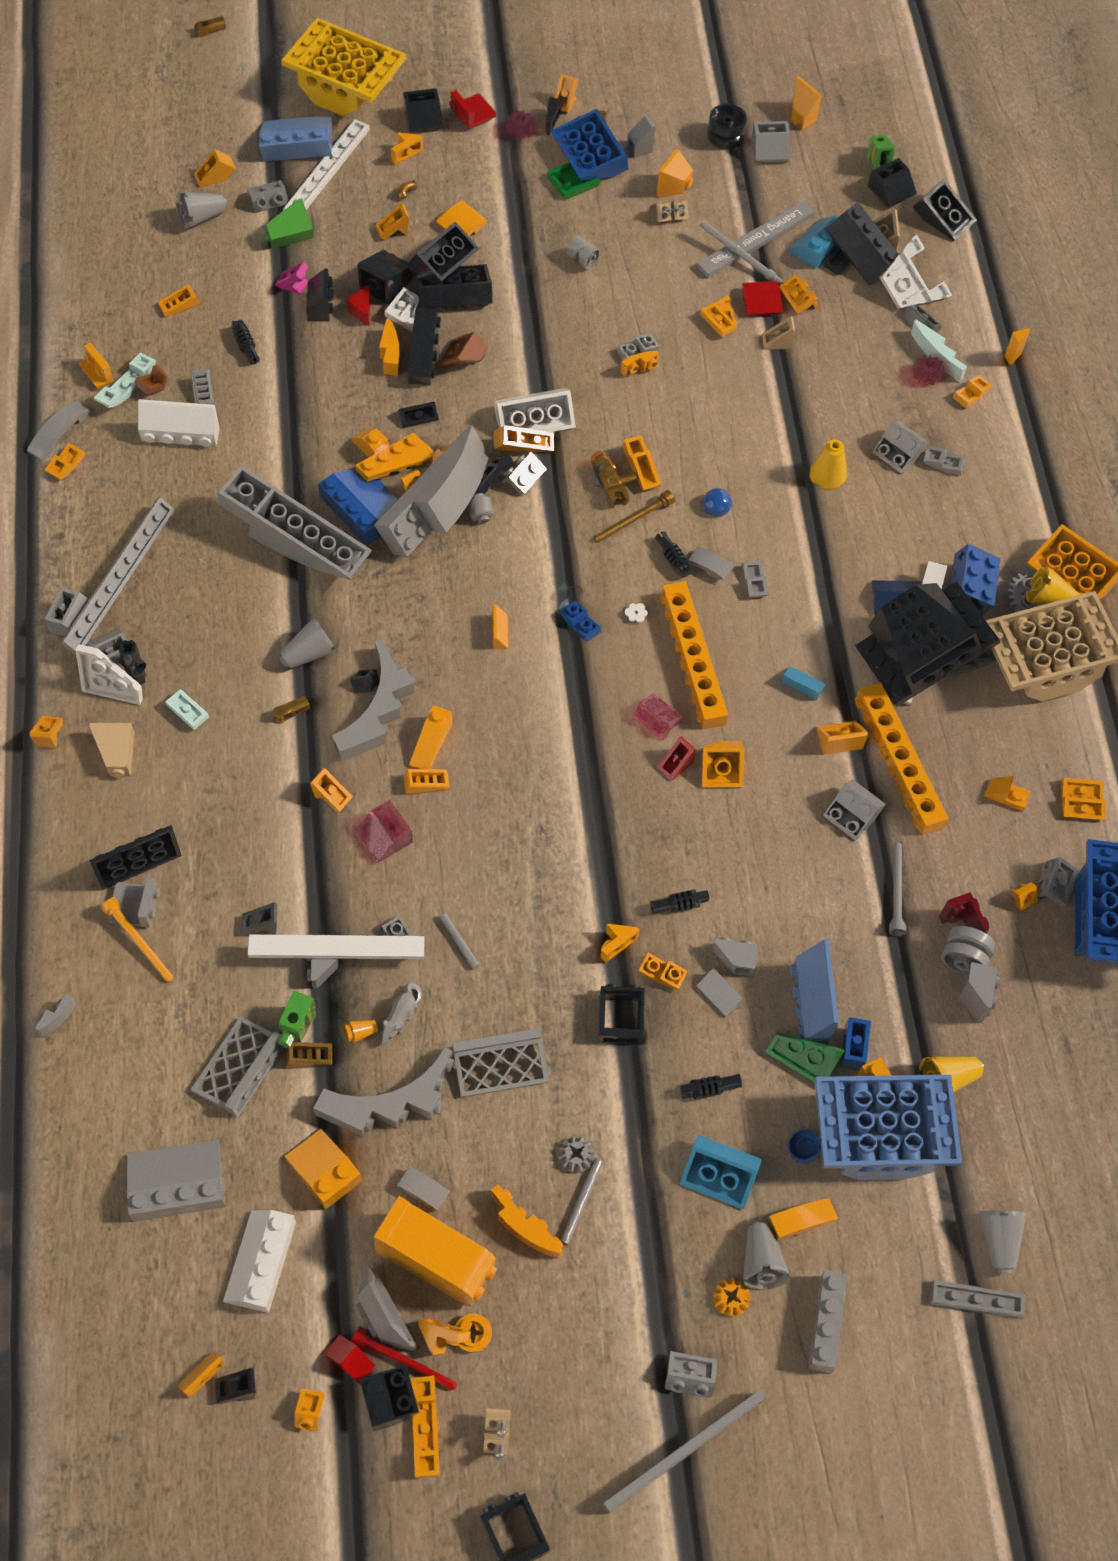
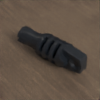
[231,320,260,365]
[655,531,693,578]
[650,889,710,914]
[680,1073,742,1100]

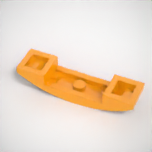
[410,1376,440,1478]

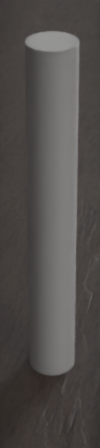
[439,913,480,969]

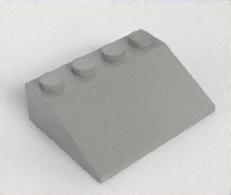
[127,1139,226,1222]

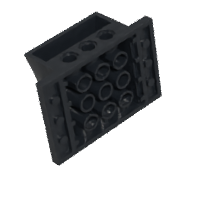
[855,582,1001,707]

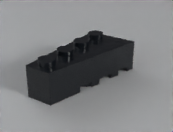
[407,308,441,385]

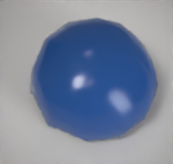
[702,488,732,516]
[787,1129,821,1164]

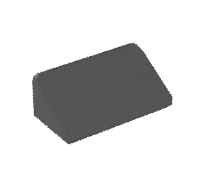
[902,305,942,332]

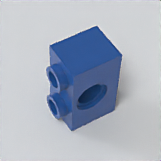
[840,1017,871,1070]

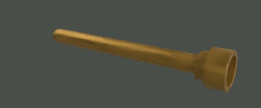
[595,490,675,542]

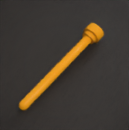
[101,897,173,982]

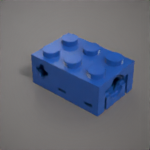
[950,543,1000,615]

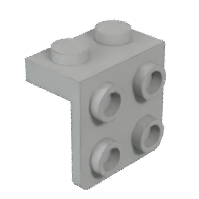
[108,877,161,928]

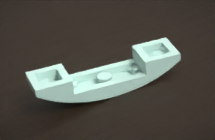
[94,352,156,408]

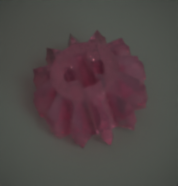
[506,110,535,139]
[912,354,944,386]

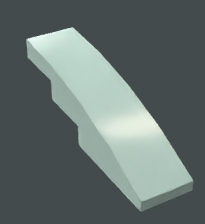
[911,320,967,382]

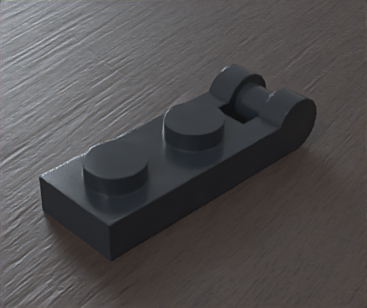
[474,455,513,495]

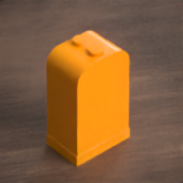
[374,1196,498,1307]

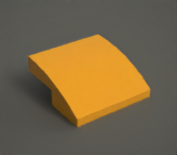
[436,200,488,236]
[1061,778,1106,821]

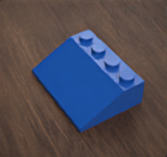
[551,108,629,180]
[318,468,398,546]

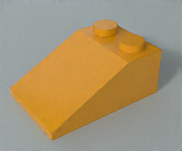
[284,1129,362,1210]

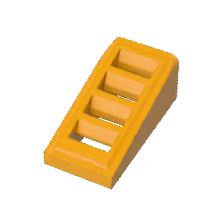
[157,284,200,317]
[404,769,449,794]

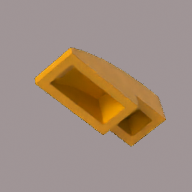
[379,318,400,376]
[622,435,661,491]
[767,1198,838,1242]

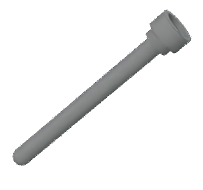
[889,842,906,936]

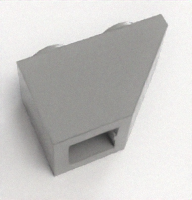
[627,115,656,158]
[713,937,758,977]
[307,958,339,989]

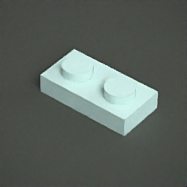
[165,689,209,730]

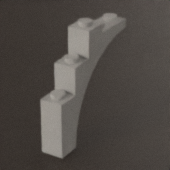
[332,639,416,761]
[313,1047,455,1137]

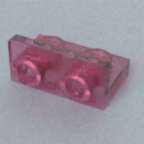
[633,693,684,740]

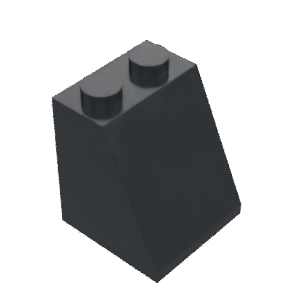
[357,250,413,305]

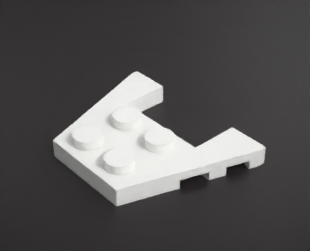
[880,235,952,309]

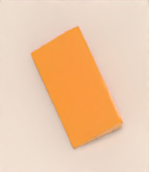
[1004,328,1030,365]
[492,605,508,649]
[178,1351,225,1398]

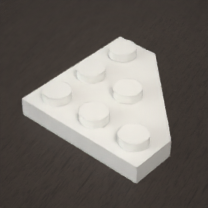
[75,644,143,705]

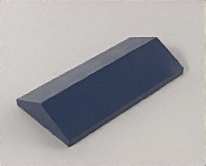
[872,580,950,615]

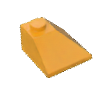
[790,76,822,130]
[656,149,693,198]
[702,741,744,787]

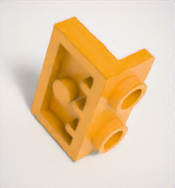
[779,274,818,315]
[78,342,114,389]

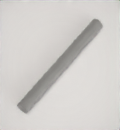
[560,1158,603,1245]

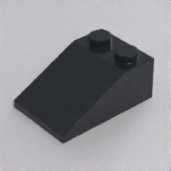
[912,179,977,241]

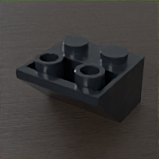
[403,88,443,133]
[868,158,917,208]
[306,269,334,322]
[360,1365,419,1432]

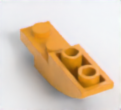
[491,1184,563,1259]

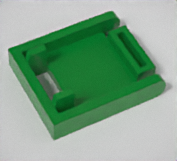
[547,163,600,200]

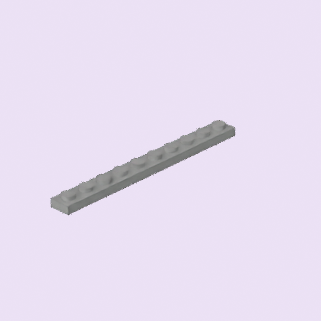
[60,497,175,656]

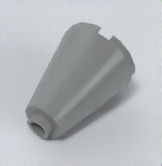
[176,191,228,228]
[279,618,337,669]
[979,1211,1026,1273]
[743,1221,790,1290]

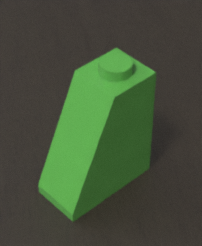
[264,198,313,249]

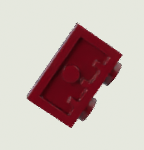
[939,892,990,934]

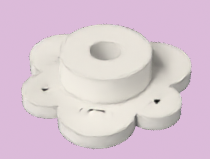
[625,603,648,623]

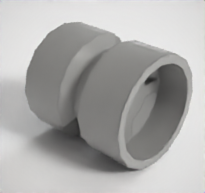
[566,236,600,269]

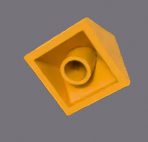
[817,721,868,755]

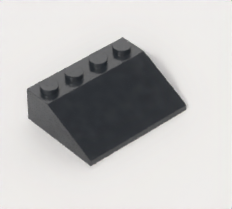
[417,264,493,309]
[89,825,182,891]

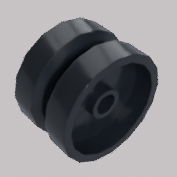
[707,104,747,149]

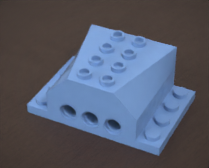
[815,1075,962,1180]

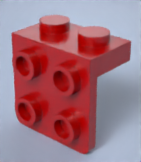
[449,90,496,129]

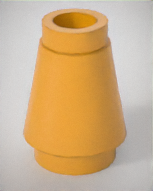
[343,1020,378,1043]

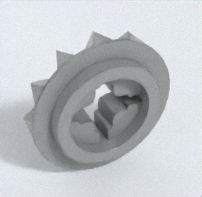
[558,1136,594,1173]

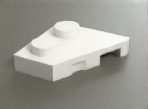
[384,287,419,332]

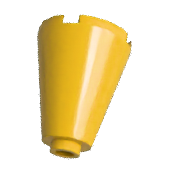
[809,440,847,490]
[1026,566,1081,606]
[919,1056,984,1093]

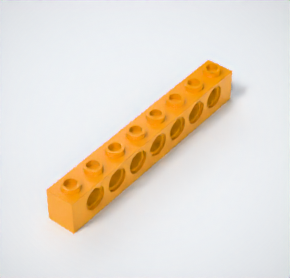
[660,581,728,729]
[855,682,949,835]

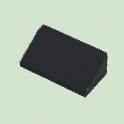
[398,401,439,428]

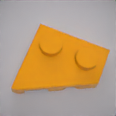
[700,296,737,338]

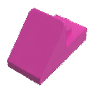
[275,262,308,294]

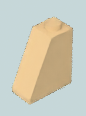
[89,723,135,778]

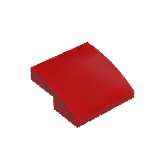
[742,281,783,316]

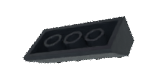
[825,202,899,285]
[406,222,480,283]

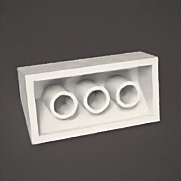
[494,388,576,432]
[138,399,220,447]
[223,1210,296,1313]

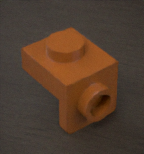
[135,365,167,395]

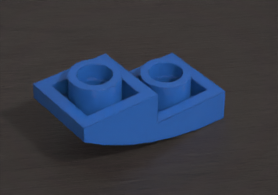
[560,601,601,642]

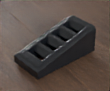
[546,97,562,135]
[824,247,850,275]

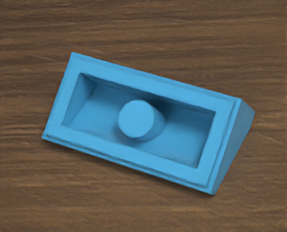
[781,666,826,700]

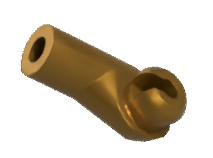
[396,180,417,200]

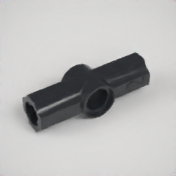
[119,640,146,685]

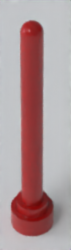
[351,1326,457,1390]

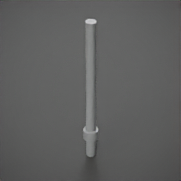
[700,220,785,286]

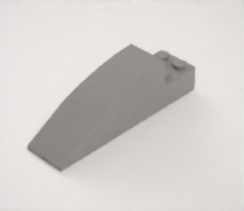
[374,425,489,557]
[217,465,372,580]

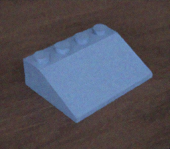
[259,115,332,162]
[790,939,839,1045]

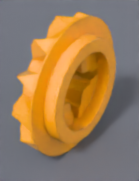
[713,1278,751,1317]
[456,1314,492,1353]

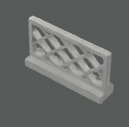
[191,1016,284,1118]
[452,1028,549,1098]

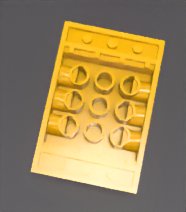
[281,18,406,116]

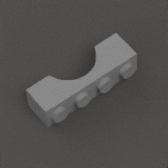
[808,1269,848,1374]

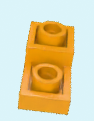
[620,351,659,377]
[636,952,687,990]

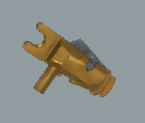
[591,450,637,509]

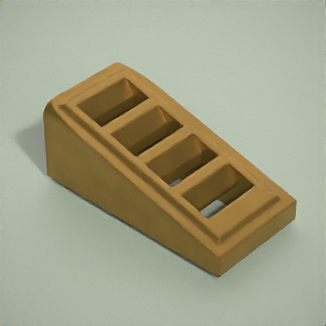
[285,1042,332,1068]

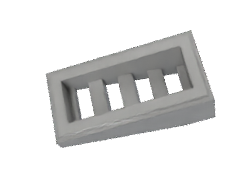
[191,369,215,405]

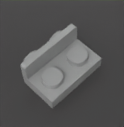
[247,180,288,212]
[1037,857,1078,906]
[665,1351,717,1398]

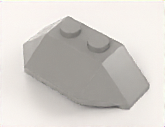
[356,1261,417,1352]

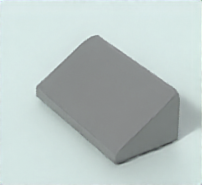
[696,968,743,1017]

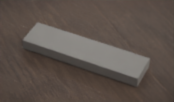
[930,1280,1025,1319]

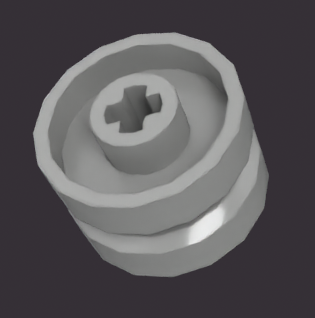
[941,926,996,975]

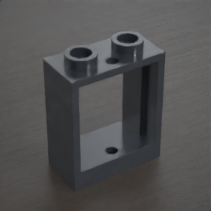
[598,984,645,1045]
[480,1492,551,1561]

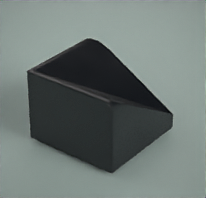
[350,669,380,693]

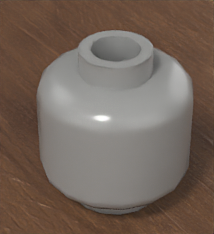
[467,493,494,524]

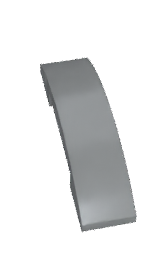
[27,401,92,461]

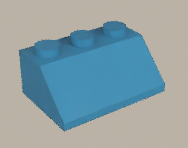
[788,215,838,269]
[680,1134,762,1210]

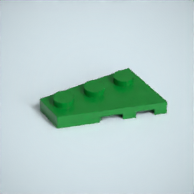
[766,1032,845,1083]

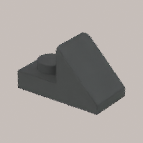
[242,902,277,936]

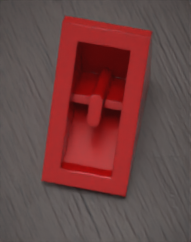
[347,285,370,326]
[657,736,696,781]
[324,1335,376,1385]

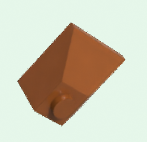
[435,332,488,368]

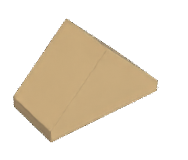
[762,316,795,350]

